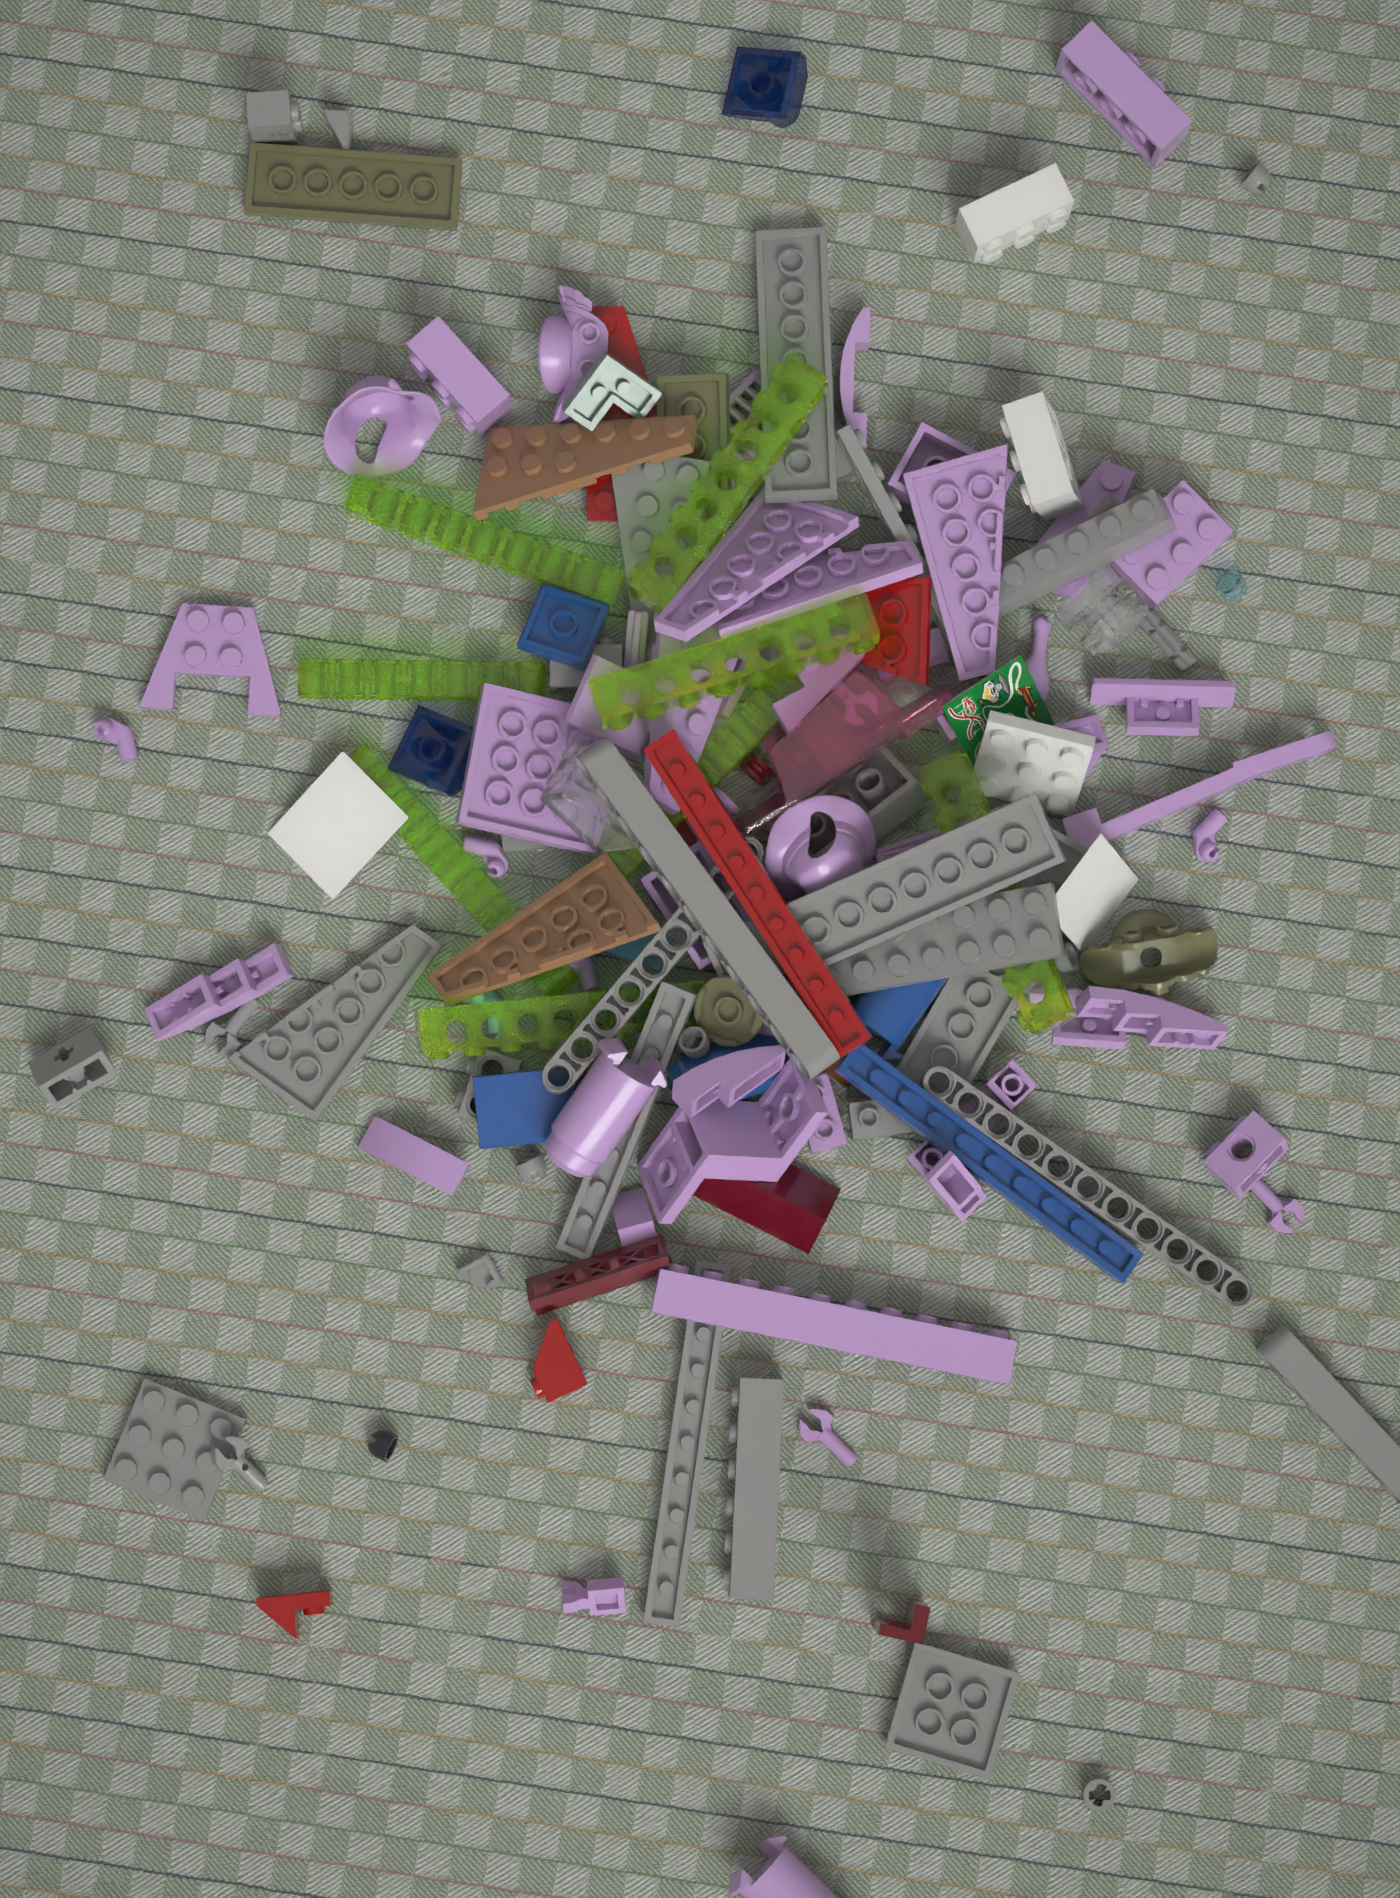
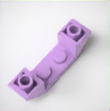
[906,1059,1037,1177]

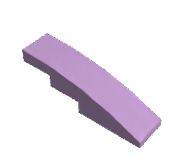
[144,943,294,1041]
[1075,986,1228,1050]

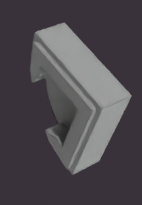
[456,1252,505,1289]

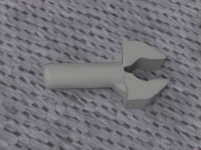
[205,998,260,1057]
[211,1434,268,1491]

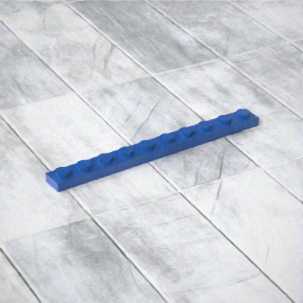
[834,1044,1144,1284]

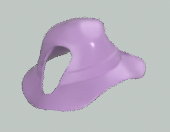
[323,375,441,478]
[764,795,876,900]

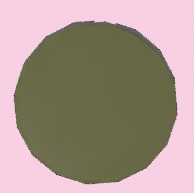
[694,973,764,1047]

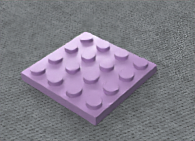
[455,683,606,856]

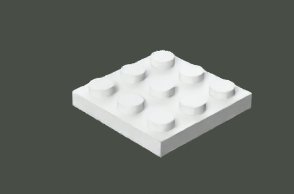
[968,710,1096,816]

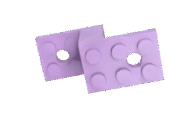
[637,1058,828,1224]

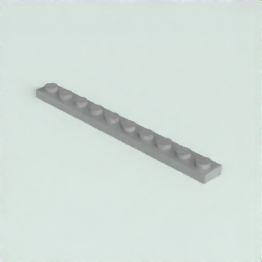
[642,1260,732,1628]

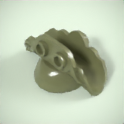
[1080,909,1218,995]

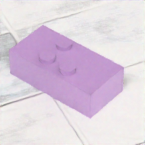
[1056,21,1192,169]

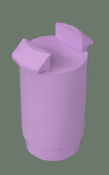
[544,1037,667,1177]
[729,1835,839,1898]

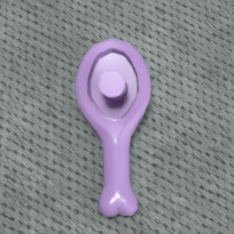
[1025,616,1052,703]

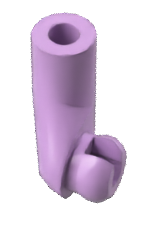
[463,835,508,878]

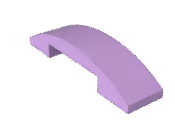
[839,307,870,452]

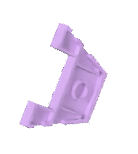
[730,602,865,736]
[140,603,281,718]

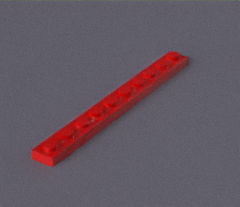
[642,729,873,1058]

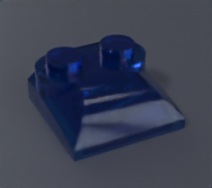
[722,47,808,128]
[387,705,474,797]

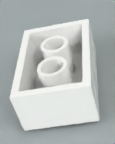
[955,163,1074,264]
[1000,391,1085,521]

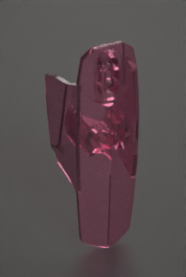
[734,666,953,837]

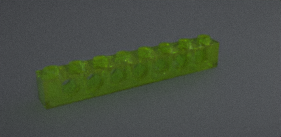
[627,354,828,614]
[344,474,626,611]
[588,593,880,731]
[920,750,1078,1036]
[414,979,706,1060]

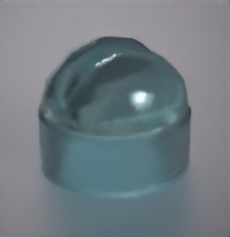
[1216,570,1248,602]

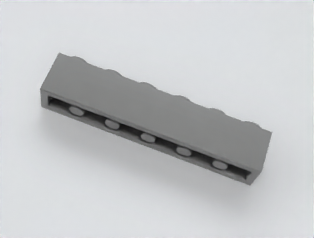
[999,488,1177,617]
[723,1377,784,1600]

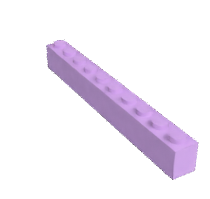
[649,1263,1017,1384]

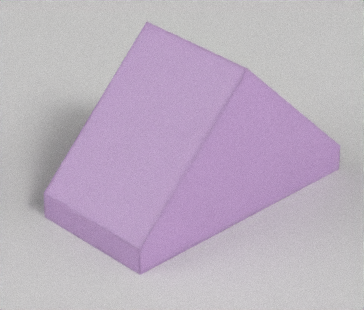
[612,1187,657,1247]

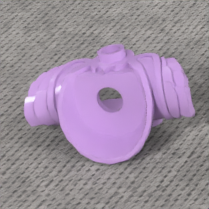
[538,285,609,423]

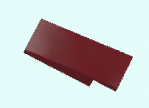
[693,1164,841,1254]

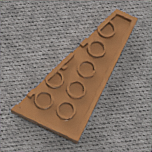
[473,415,698,521]
[426,852,662,1006]

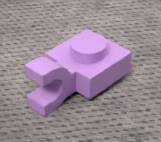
[562,1577,627,1616]

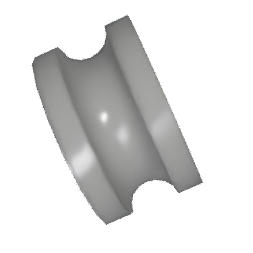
[1082,1777,1116,1812]

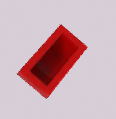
[529,1318,588,1403]

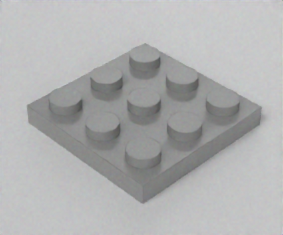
[103,1378,247,1521]
[884,1643,1021,1780]

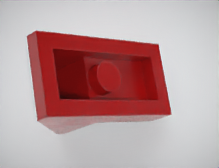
[256,1589,333,1639]

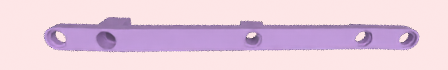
[1059,731,1338,849]

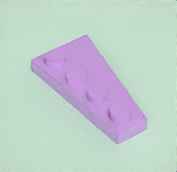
[1034,460,1137,603]

